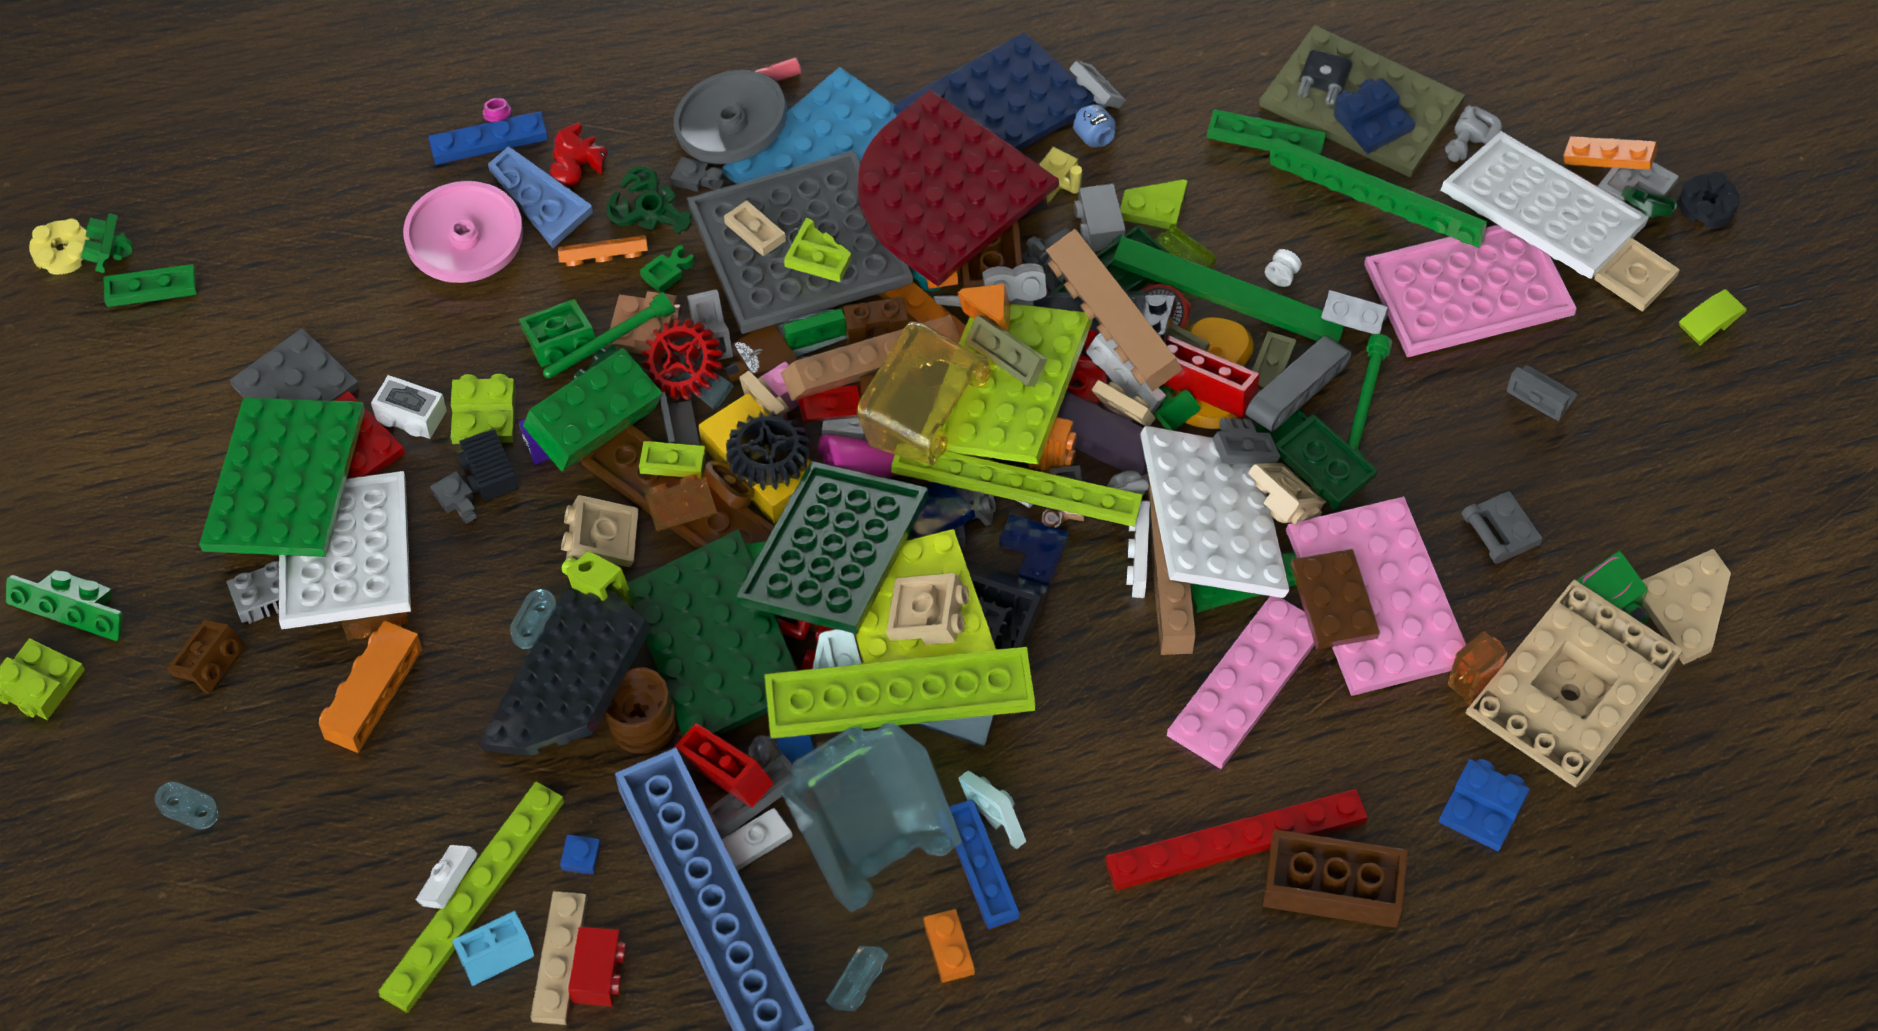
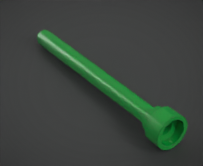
[543,291,675,379]
[1347,334,1393,450]

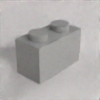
[1074,184,1125,252]

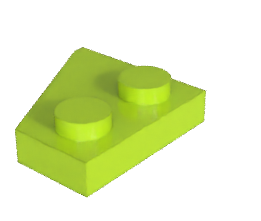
[1120,180,1188,231]
[784,218,852,282]

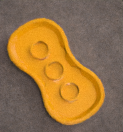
[1173,318,1254,429]

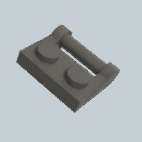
[1461,491,1543,564]

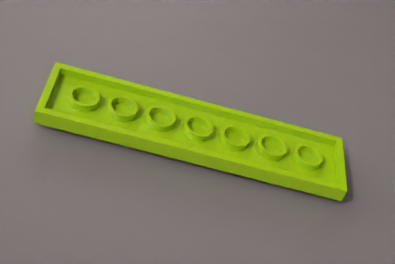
[765,647,1035,739]

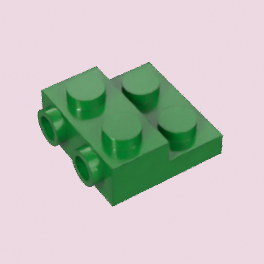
[518,299,595,367]

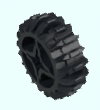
[726,410,810,491]

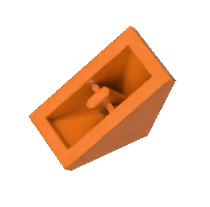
[958,284,1010,332]

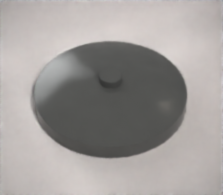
[673,70,788,164]

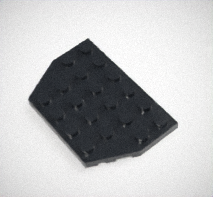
[478,589,652,756]

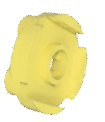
[30,219,90,275]

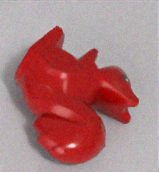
[549,122,607,187]

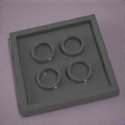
[230,328,360,401]

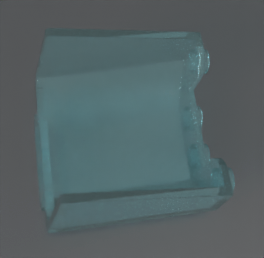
[781,723,962,912]

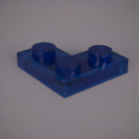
[999,514,1069,586]

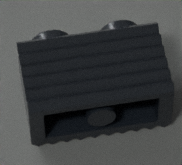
[457,428,518,502]

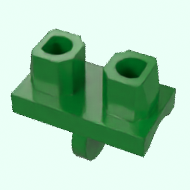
[81,213,133,273]

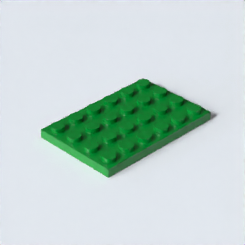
[199,397,365,557]

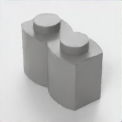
[982,263,1047,302]

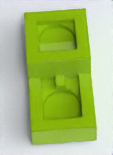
[1679,289,1747,346]

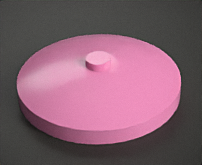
[403,181,523,283]

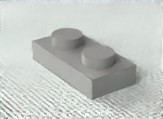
[1070,60,1126,109]

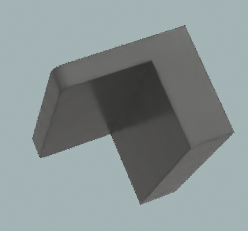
[1506,365,1577,422]
[660,392,700,446]

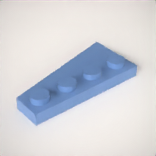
[488,146,593,249]

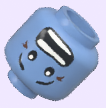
[1073,105,1116,147]

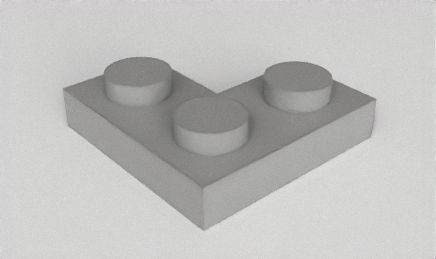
[1598,162,1679,202]

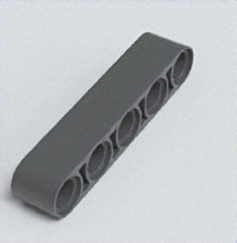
[1246,336,1351,432]

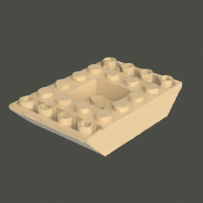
[1466,580,1683,788]

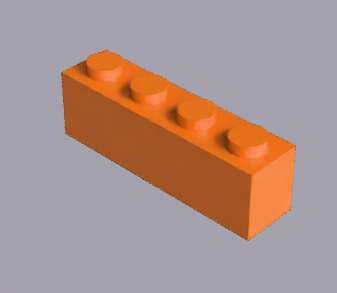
[319,620,422,753]

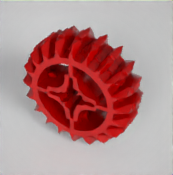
[641,318,724,400]

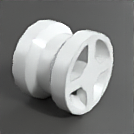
[1265,249,1302,287]

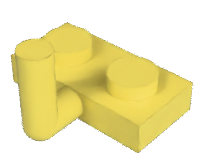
[1039,147,1082,205]

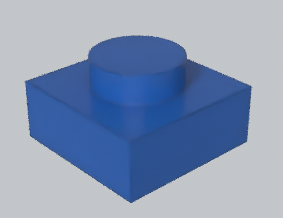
[560,835,601,875]

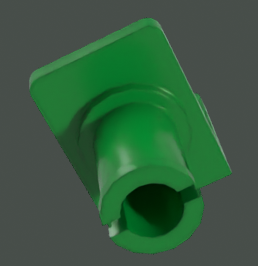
[1154,387,1201,431]

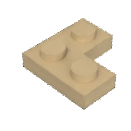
[1092,380,1155,426]

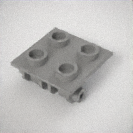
[226,562,279,624]

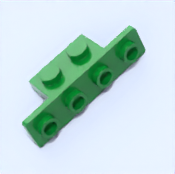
[6,570,123,641]

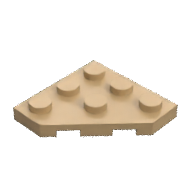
[1642,549,1731,665]

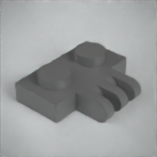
[1212,418,1280,464]

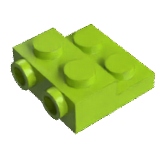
[451,374,516,444]
[0,638,85,720]

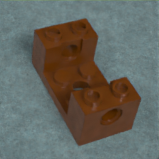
[843,297,925,425]

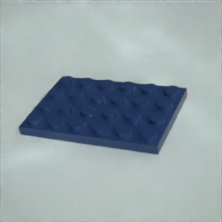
[893,32,1097,151]

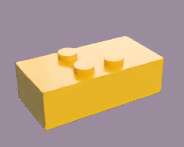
[699,393,811,526]

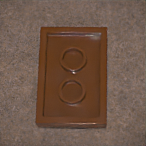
[1290,549,1380,650]

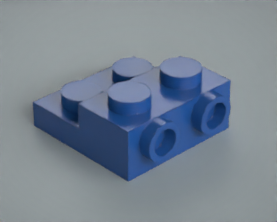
[1439,759,1530,852]

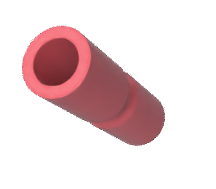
[756,58,801,81]

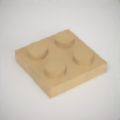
[1594,238,1680,312]

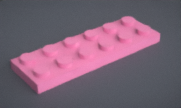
[1167,596,1315,769]

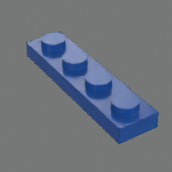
[428,111,548,165]
[942,799,1020,929]

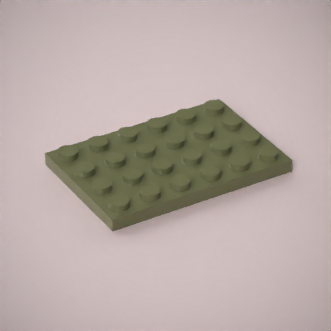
[1259,25,1465,178]

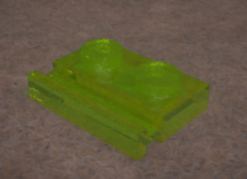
[1154,224,1217,268]

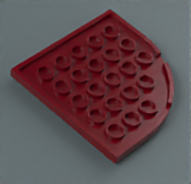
[858,90,1059,287]

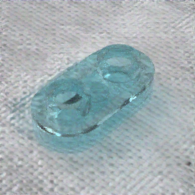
[510,589,557,649]
[155,782,219,830]

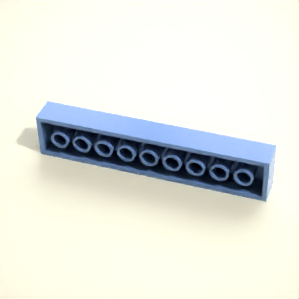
[615,748,814,1031]

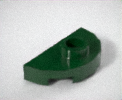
[1621,186,1678,218]

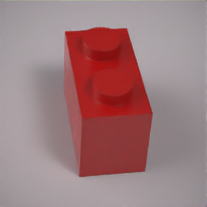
[568,927,627,1007]

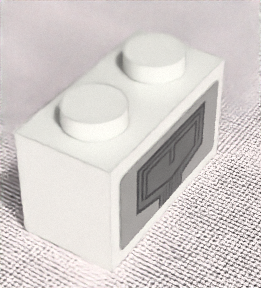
[371,375,447,439]

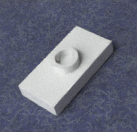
[722,808,792,871]
[416,845,478,909]

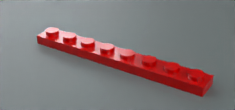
[1105,789,1368,891]

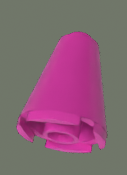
[817,434,899,479]

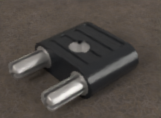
[1297,50,1353,105]

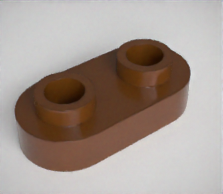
[703,461,754,509]

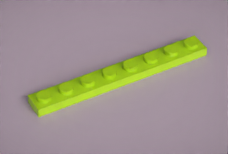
[891,441,1142,527]
[378,782,564,1013]

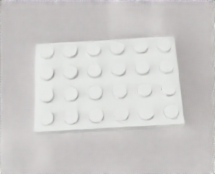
[1441,131,1649,279]
[1140,426,1289,598]
[279,471,411,629]

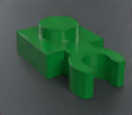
[640,245,695,293]

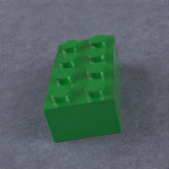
[523,348,662,472]

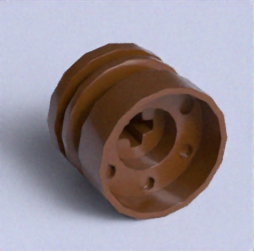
[604,667,678,754]

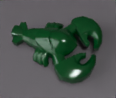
[607,166,692,235]

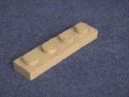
[531,891,588,1025]

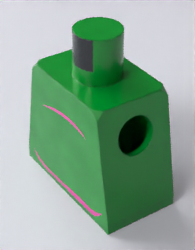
[1576,551,1650,624]

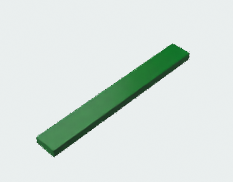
[1111,236,1344,343]

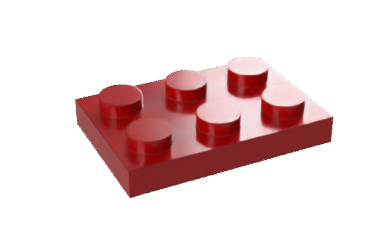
[334,391,405,479]

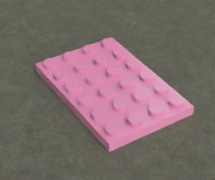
[1364,225,1576,357]
[1286,497,1473,696]

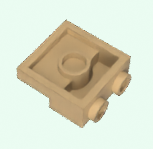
[1248,463,1326,526]
[561,495,638,567]
[886,573,969,645]

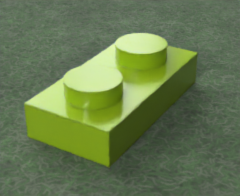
[639,441,706,479]

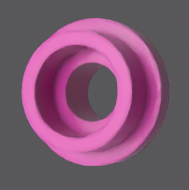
[483,98,512,122]

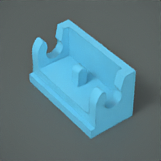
[452,911,534,986]

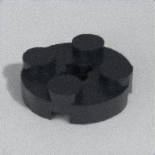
[1679,172,1740,227]

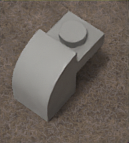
[687,289,733,361]

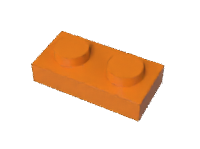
[923,909,975,983]

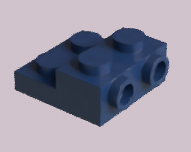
[1334,77,1415,154]

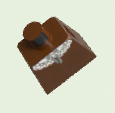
[722,324,798,384]

